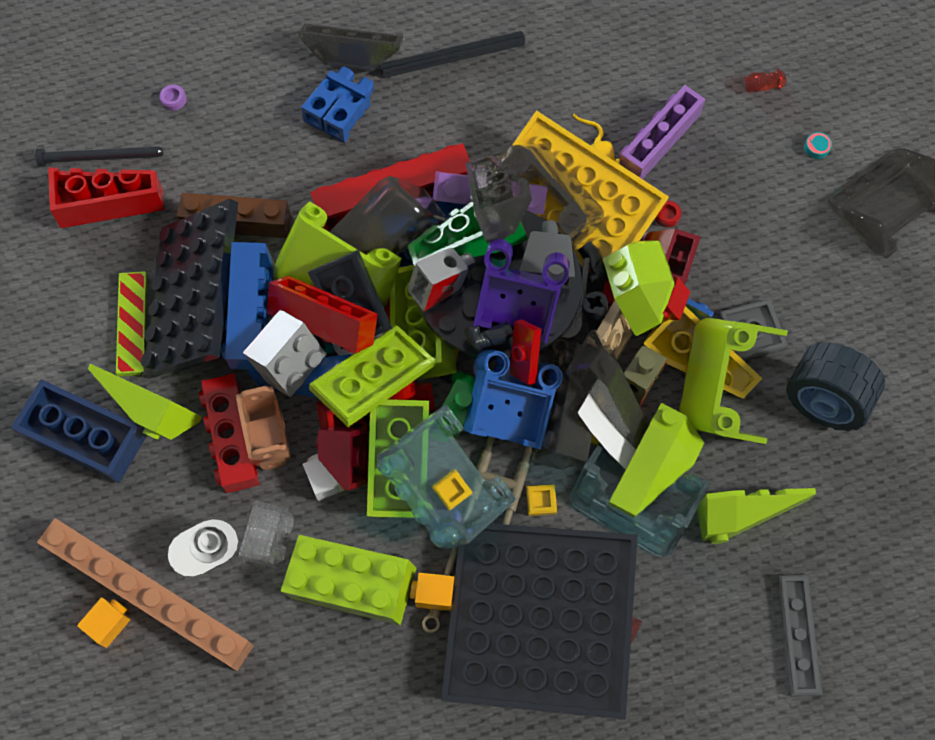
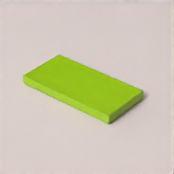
[309,325,435,427]

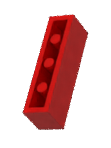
[267,276,377,353]

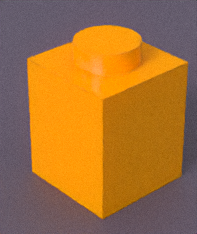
[410,573,455,611]
[77,597,130,648]

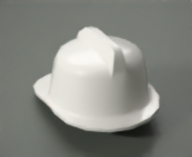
[168,519,238,576]

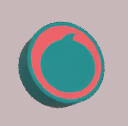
[804,132,832,159]

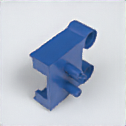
[463,349,563,450]

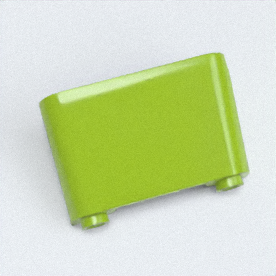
[273,202,402,308]

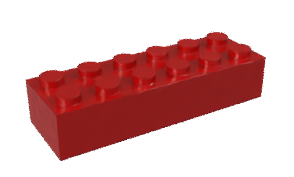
[310,143,474,239]

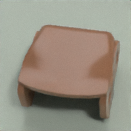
[236,386,291,470]

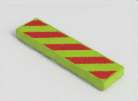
[116,271,148,377]

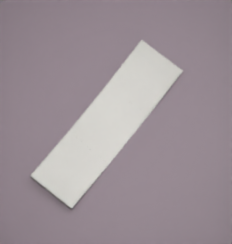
[578,394,636,470]

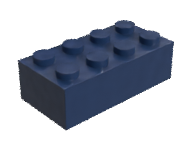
[11,379,147,484]

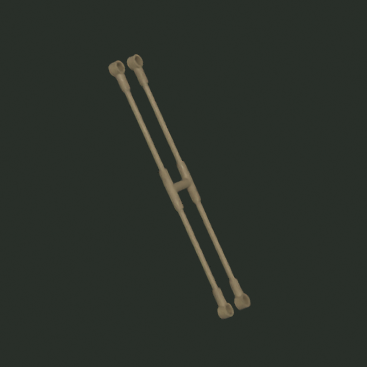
[422,338,569,634]

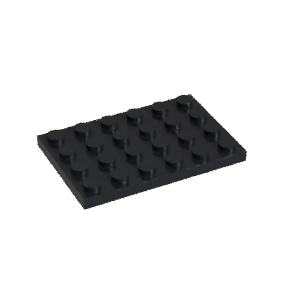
[141,199,238,379]

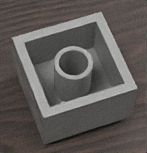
[243,310,327,397]

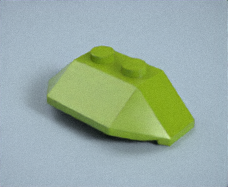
[603,241,674,336]

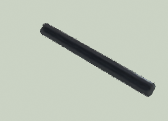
[380,31,525,78]

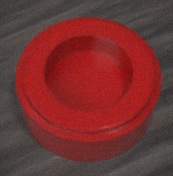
[655,200,681,228]

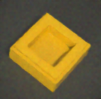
[431,469,473,511]
[526,484,557,516]

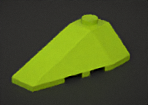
[88,364,202,440]
[608,403,704,518]
[696,488,816,544]

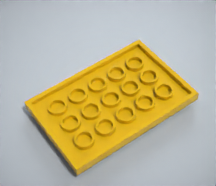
[489,110,669,284]

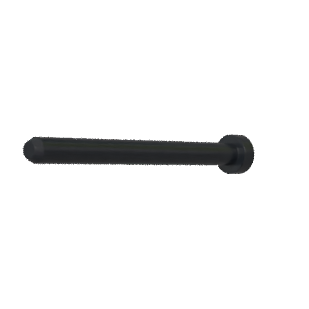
[35,146,164,167]

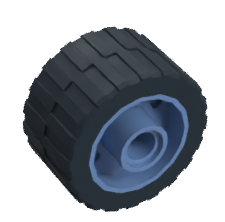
[786,342,886,431]

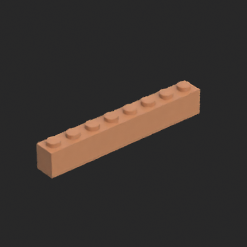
[37,518,254,671]

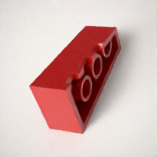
[48,168,165,228]

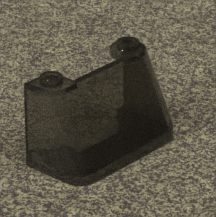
[497,143,604,249]

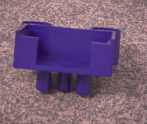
[473,239,570,343]

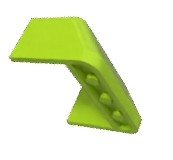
[678,318,788,444]

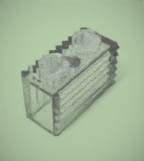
[238,500,294,569]

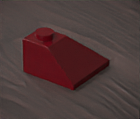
[315,426,370,490]

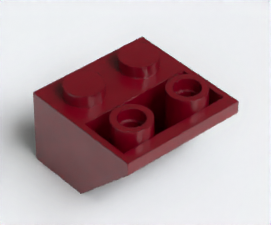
[643,228,701,284]

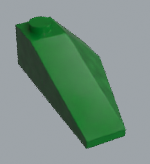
[408,181,528,267]

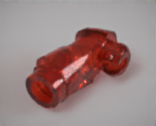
[744,68,787,92]

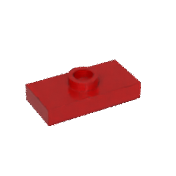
[510,319,541,385]

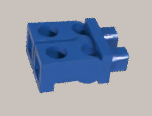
[301,66,374,143]

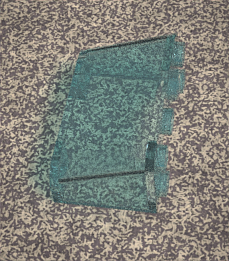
[377,405,516,548]

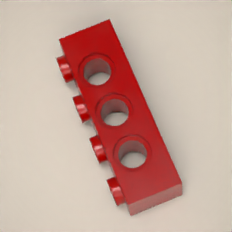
[199,373,260,493]

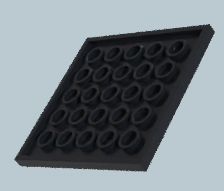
[441,521,638,720]

